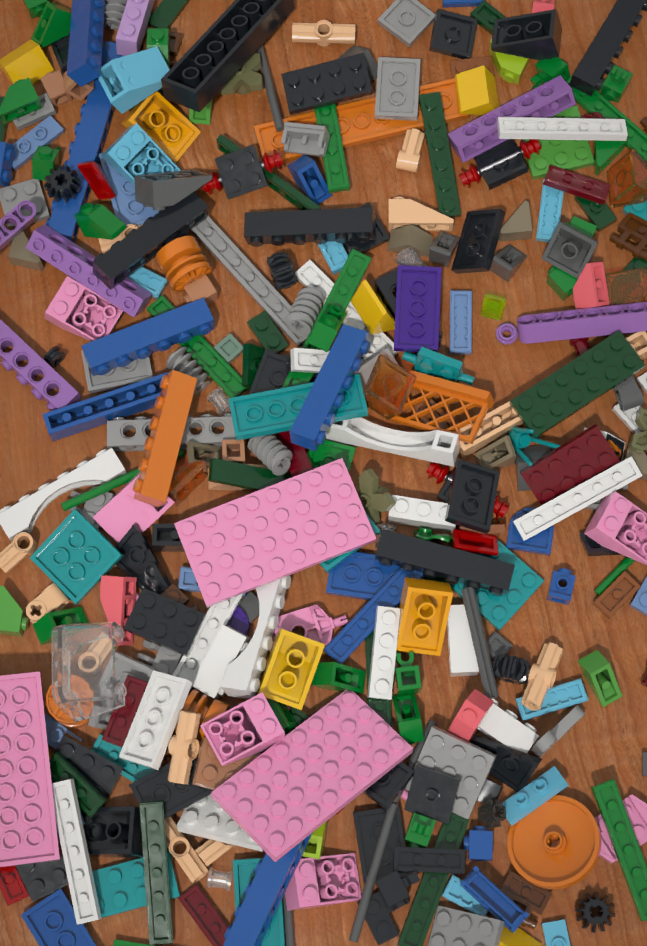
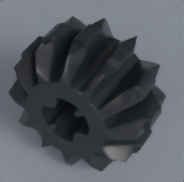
[44,165,81,203]
[267,252,297,290]
[492,654,530,685]
[574,892,615,933]

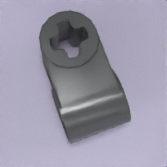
[613,376,644,412]

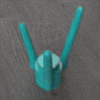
[509,426,561,466]

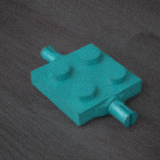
[402,347,475,386]

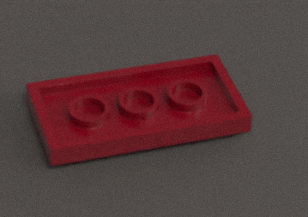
[520,423,620,506]

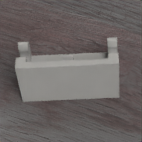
[281,122,330,157]

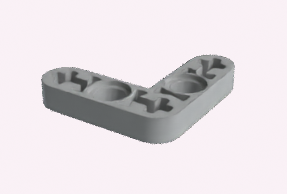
[531,705,586,758]

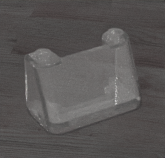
[51,622,127,722]

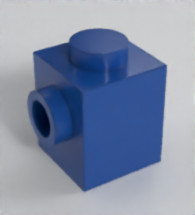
[463,826,493,861]

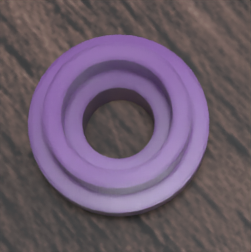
[496,323,518,345]

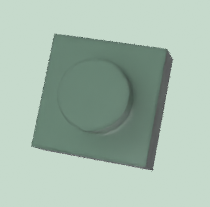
[214,333,243,364]

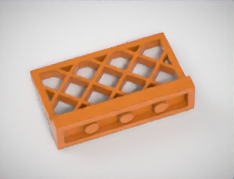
[391,370,495,444]

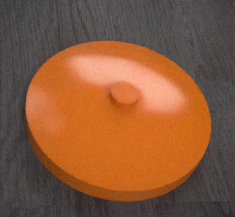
[507,795,601,889]

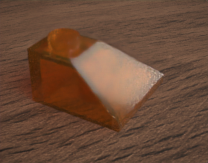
[606,149,647,208]
[605,268,647,306]
[363,354,417,420]
[168,461,208,506]

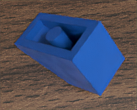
[287,155,332,205]

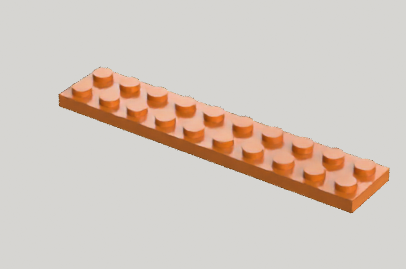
[254,78,469,162]

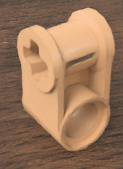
[26,583,70,624]

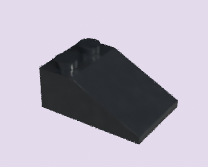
[491,9,562,60]
[80,806,143,858]

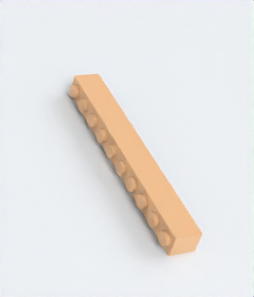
[454,331,647,458]

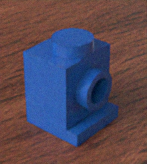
[546,568,576,605]

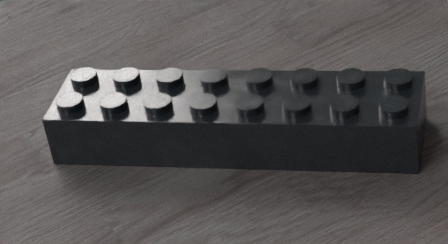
[161,0,295,112]

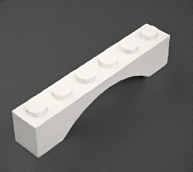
[326,417,460,467]
[0,448,126,542]
[221,575,291,699]

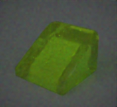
[481,294,506,321]

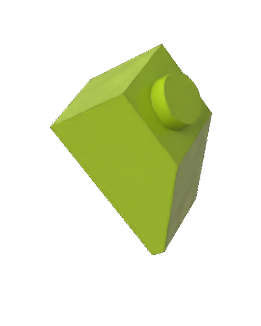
[489,39,530,84]

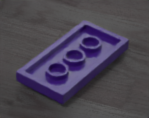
[394,265,442,353]

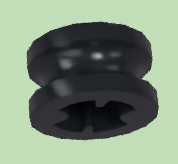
[44,346,66,368]

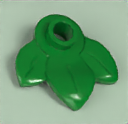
[414,527,453,542]

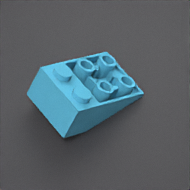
[98,47,170,114]
[101,123,181,186]

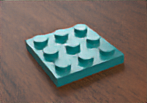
[30,509,124,605]
[450,540,544,631]

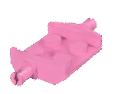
[268,604,348,652]
[595,794,647,864]

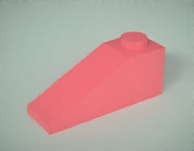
[100,575,137,646]
[447,689,494,742]

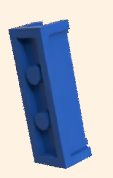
[459,866,530,933]

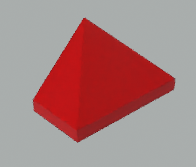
[77,161,116,200]
[452,529,498,556]

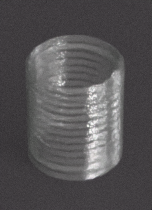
[394,247,427,267]

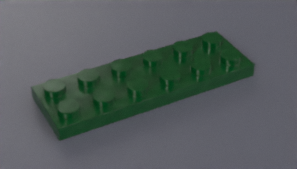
[509,330,645,439]

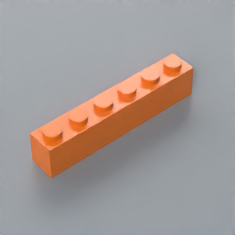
[133,370,197,507]

